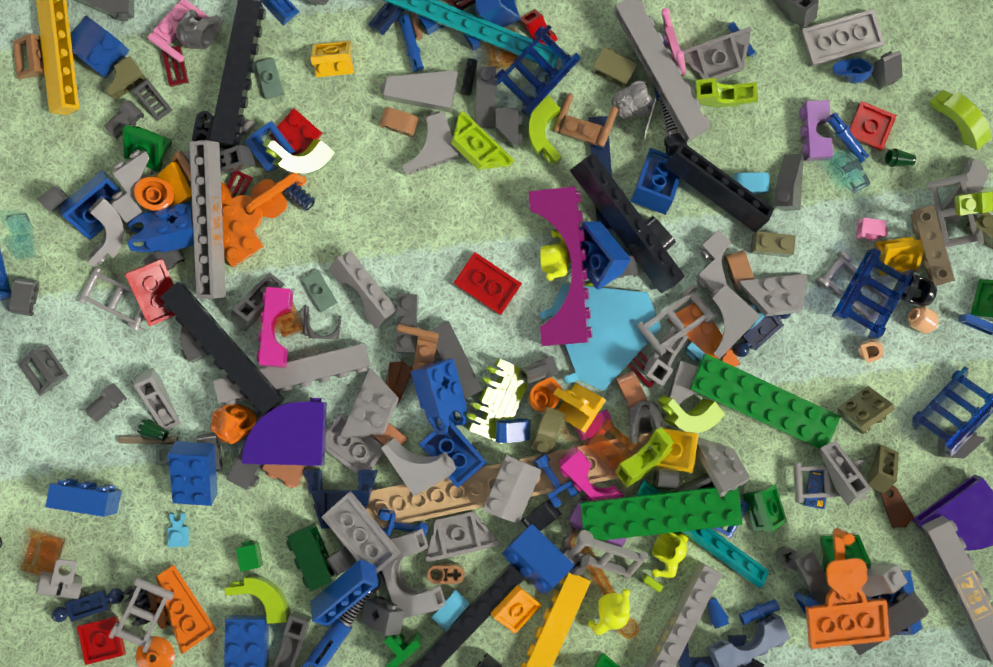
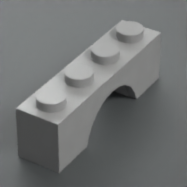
[329,250,397,329]

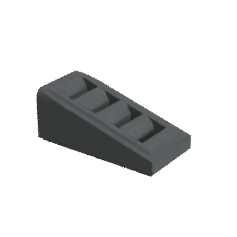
[133,79,172,121]

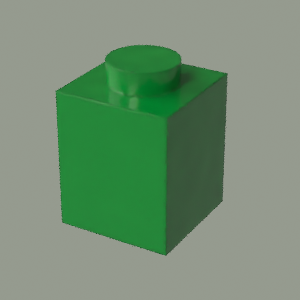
[236,540,263,572]

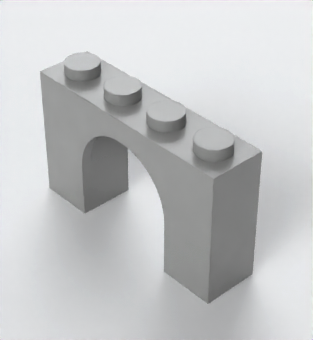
[381,529,446,619]

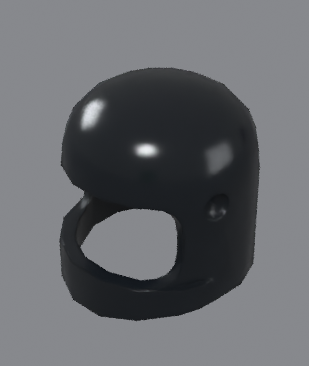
[901,274,937,306]

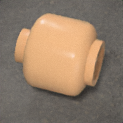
[908,306,939,334]

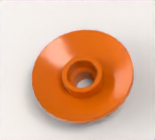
[136,636,175,667]

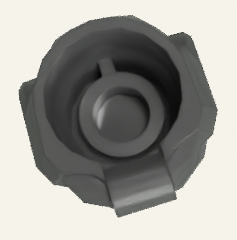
[176,9,223,49]
[628,400,664,444]

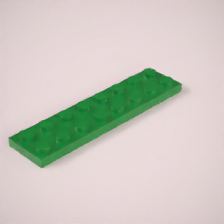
[689,354,841,449]
[580,487,742,541]

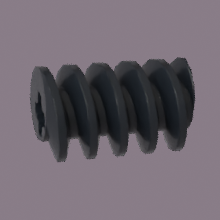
[122,585,152,626]

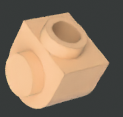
[858,339,884,363]

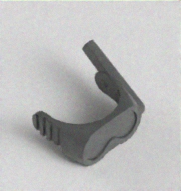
[303,306,341,339]
[560,526,590,575]

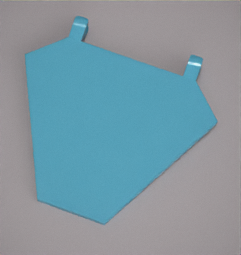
[539,284,661,391]

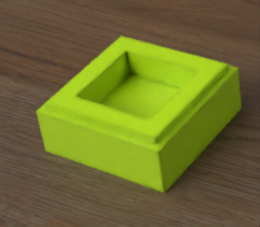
[642,573,664,592]

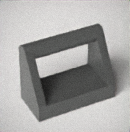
[18,345,69,396]

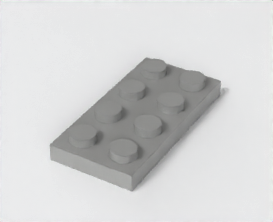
[800,9,885,67]
[322,492,401,573]

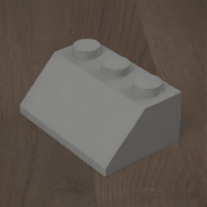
[483,454,542,524]

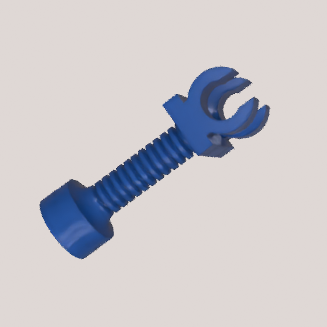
[533,453,578,508]
[378,508,428,538]

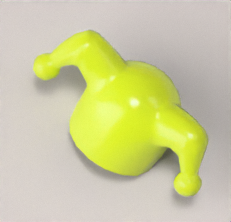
[540,230,571,281]
[651,532,689,578]
[588,589,630,635]

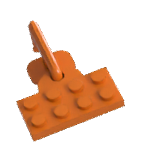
[221,172,306,267]
[805,528,889,649]

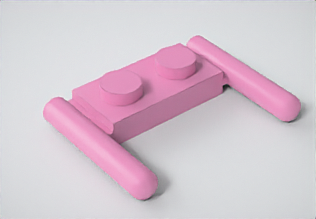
[148,0,209,62]
[662,8,686,76]

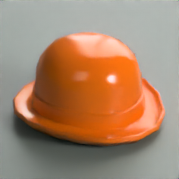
[134,177,175,211]

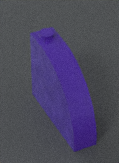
[242,398,327,466]
[912,474,993,551]

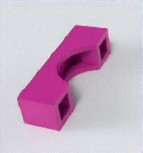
[257,287,294,368]
[558,445,626,501]

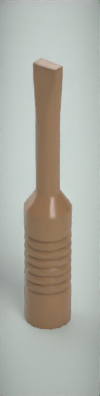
[410,12,423,40]

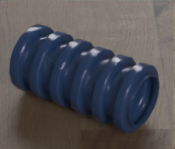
[282,182,315,211]

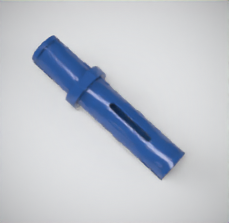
[398,14,424,72]
[826,112,869,163]

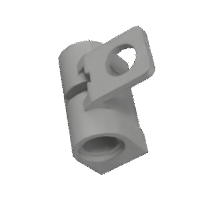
[36,559,82,599]

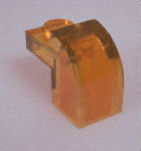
[276,301,303,338]

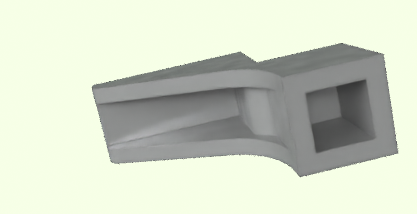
[111,149,149,223]
[695,229,732,301]

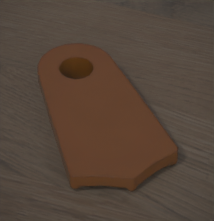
[386,361,412,403]
[880,486,914,528]

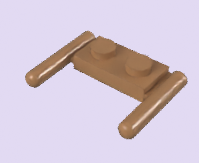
[552,93,618,148]
[397,324,439,379]

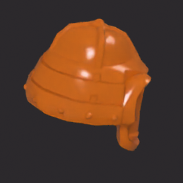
[210,404,258,444]

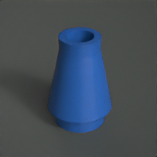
[707,598,729,629]

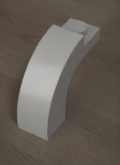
[941,156,990,222]
[86,196,124,267]
[644,326,688,386]

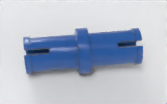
[739,599,780,625]

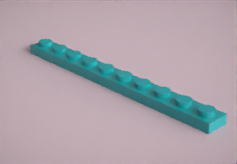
[383,0,560,70]

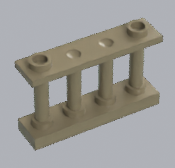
[910,205,955,286]

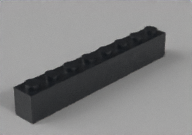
[209,0,266,149]
[569,152,685,293]
[160,282,285,415]
[410,563,525,667]

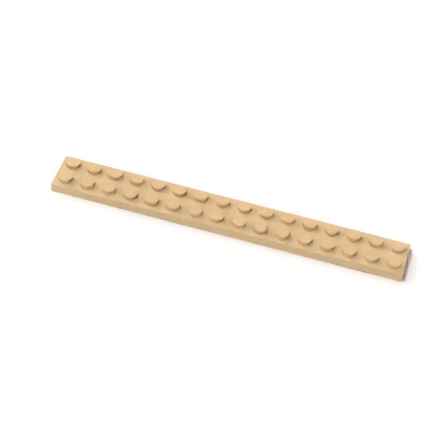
[366,433,662,528]

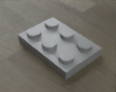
[325,413,384,475]

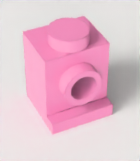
[856,218,888,241]

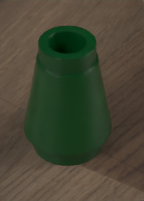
[885,148,916,167]
[137,419,169,441]

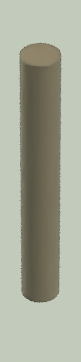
[118,436,178,444]

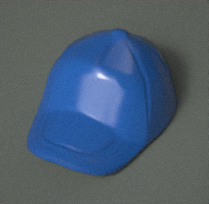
[833,58,875,84]

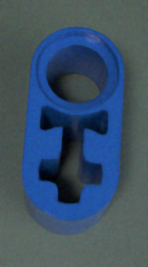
[495,418,530,443]

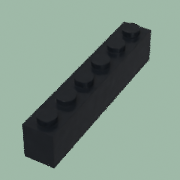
[664,142,774,233]

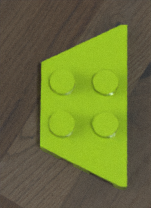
[451,110,515,170]

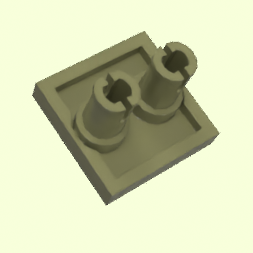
[838,386,895,434]

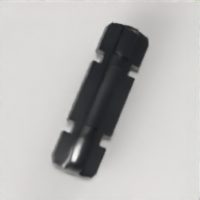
[461,58,477,96]

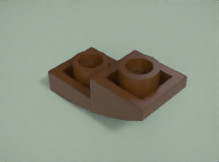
[148,591,171,629]

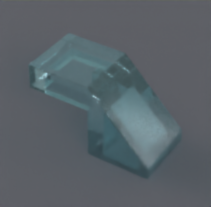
[830,148,870,193]
[5,213,35,259]

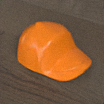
[528,377,562,413]

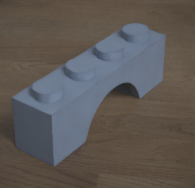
[706,613,791,667]

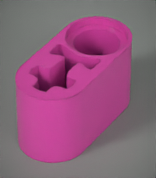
[575,409,615,441]

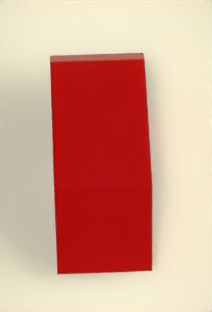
[520,9,558,46]

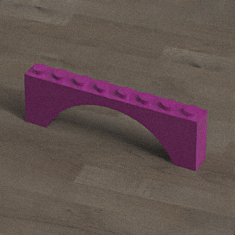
[528,186,593,346]

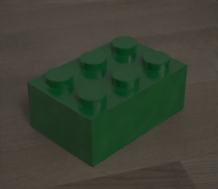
[286,523,337,592]

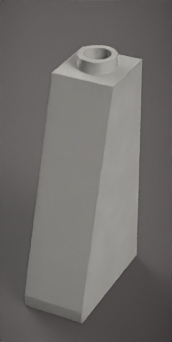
[381,71,458,113]

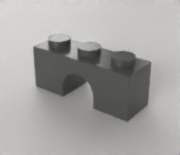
[396,294,419,354]

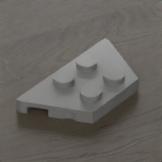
[682,27,751,80]
[737,274,807,317]
[340,368,399,439]
[696,437,750,496]
[426,511,500,563]

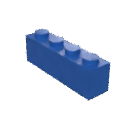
[310,560,378,626]

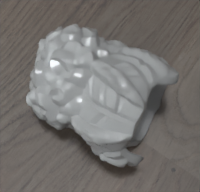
[612,81,654,119]

